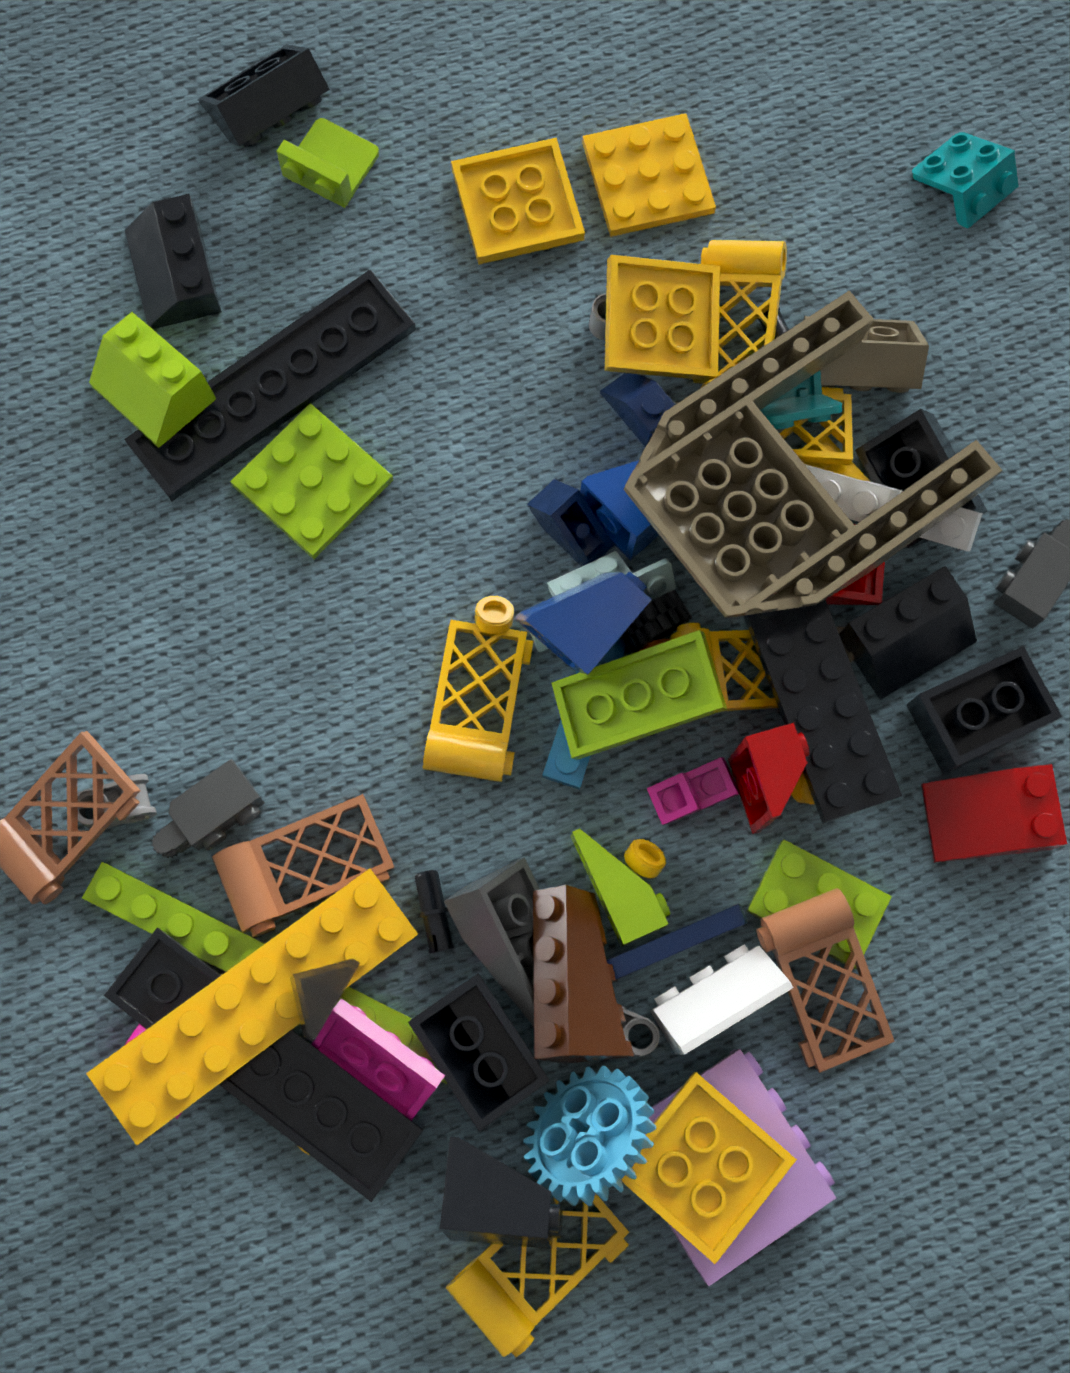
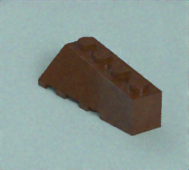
[533,885,634,1064]

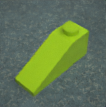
[570,828,671,947]

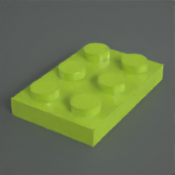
[746,839,892,969]

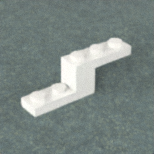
[805,464,983,551]

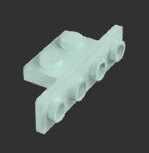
[531,551,676,652]

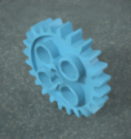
[523,1066,656,1206]

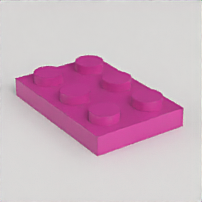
[312,998,445,1121]

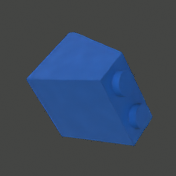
[580,460,659,561]
[514,572,652,675]

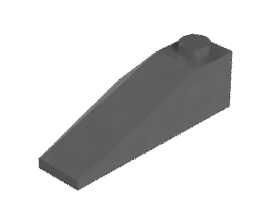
[444,857,540,1026]

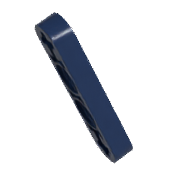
[607,904,748,980]

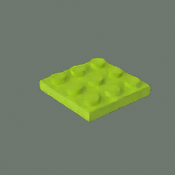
[230,403,393,559]

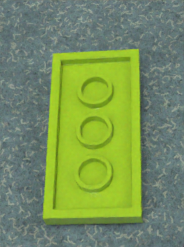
[551,630,727,760]

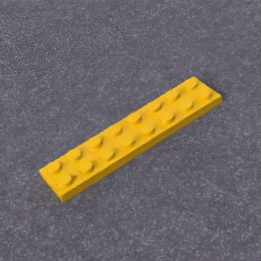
[86,868,418,1146]

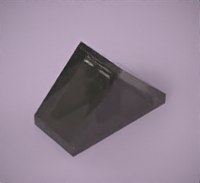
[290,959,360,1041]

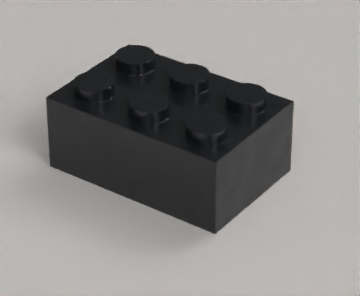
[906,646,1062,775]

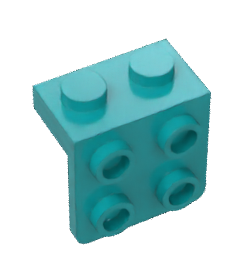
[912,132,1019,228]
[760,370,842,429]

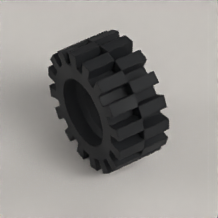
[621,590,692,654]

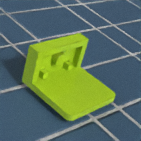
[276,118,379,208]

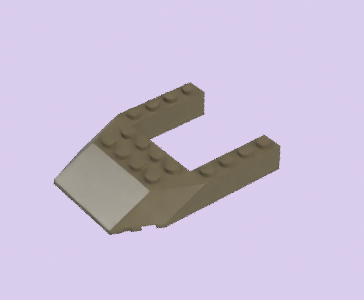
[624,290,1002,618]

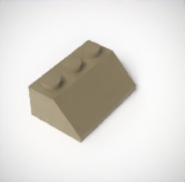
[804,316,929,393]

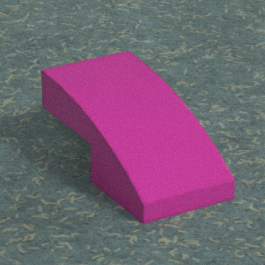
[647,757,740,825]

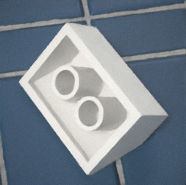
[650,944,794,1055]

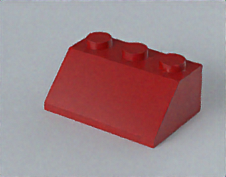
[728,723,809,834]

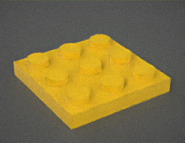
[582,113,716,237]
[451,138,585,265]
[605,255,720,380]
[621,1072,797,1264]

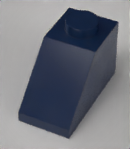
[600,373,675,447]
[527,479,614,566]

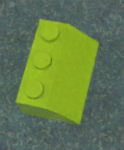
[89,312,216,448]

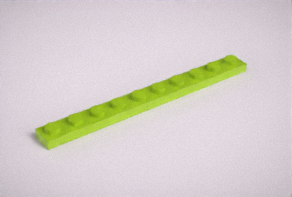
[82,862,447,1084]

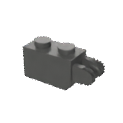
[994,518,1070,629]
[151,758,265,858]

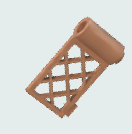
[0,731,141,904]
[212,794,394,937]
[756,888,895,1073]

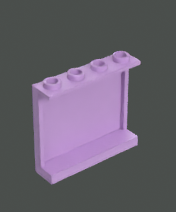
[649,1049,836,1286]

